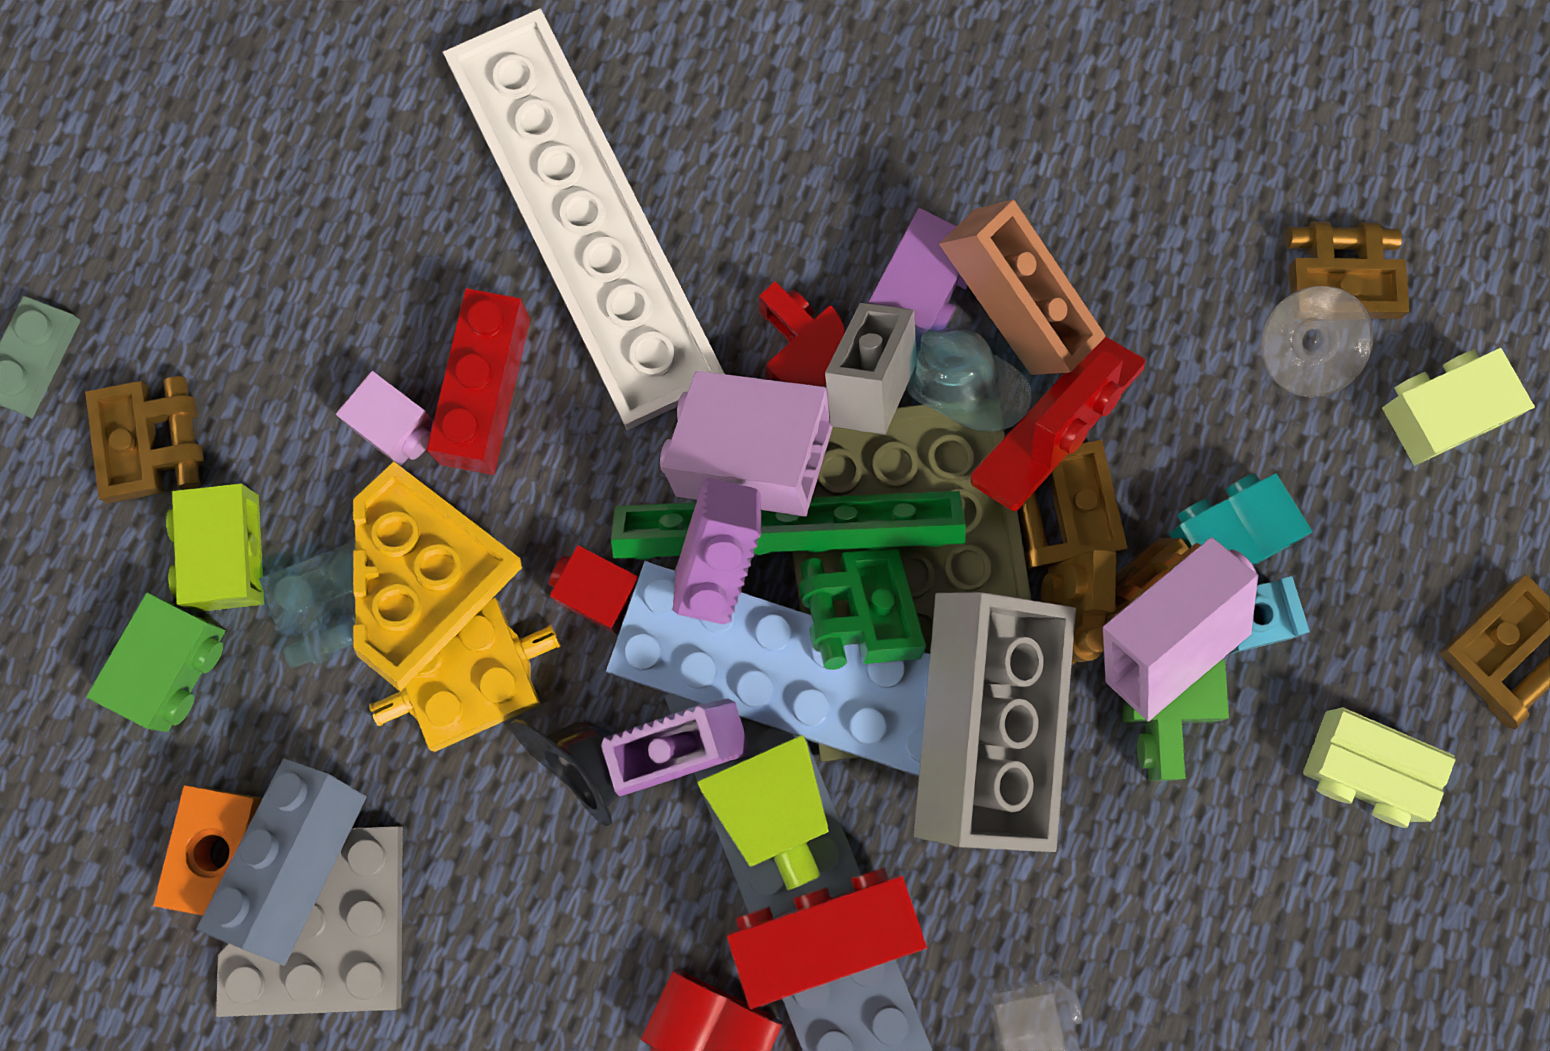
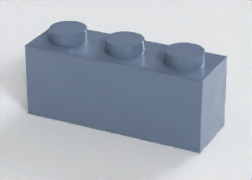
[196,758,367,966]

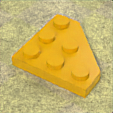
[353,462,522,692]

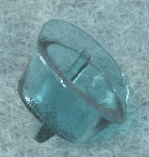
[906,327,1032,431]

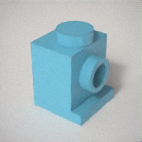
[1227,576,1310,655]

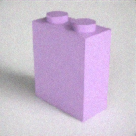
[660,371,833,516]
[1103,537,1258,722]

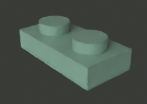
[0,296,81,419]

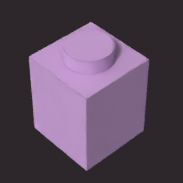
[336,371,434,466]

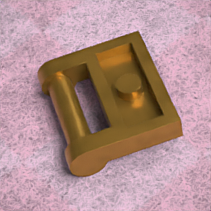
[1017,440,1128,571]
[1438,574,1550,729]

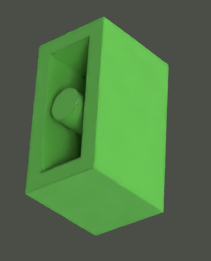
[86,593,226,732]

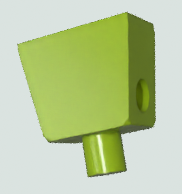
[697,735,829,890]

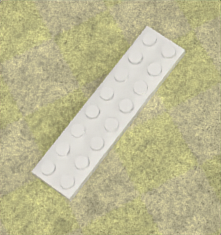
[443,8,725,430]

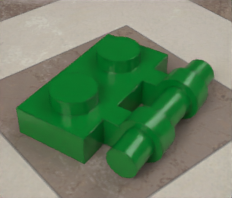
[799,549,926,670]

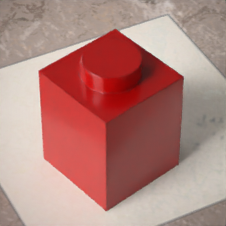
[549,545,639,634]

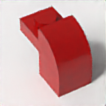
[759,281,845,388]

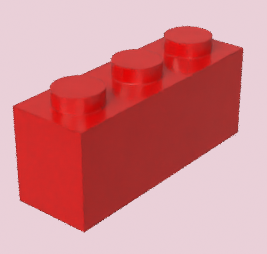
[427,288,531,475]
[727,867,927,1009]

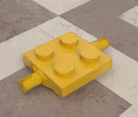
[369,598,561,752]

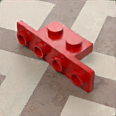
[970,336,1145,511]

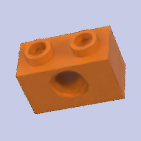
[153,785,263,916]

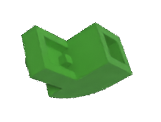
[1122,659,1229,781]

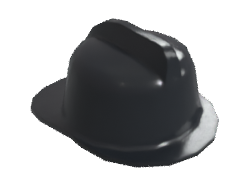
[510,719,618,826]

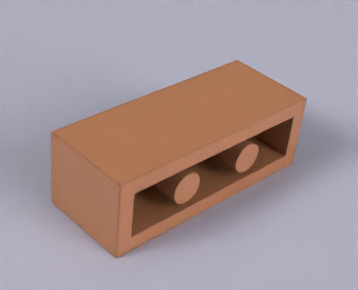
[939,199,1106,375]

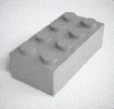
[914,593,1076,852]

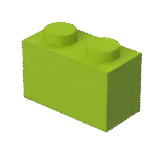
[166,484,264,612]

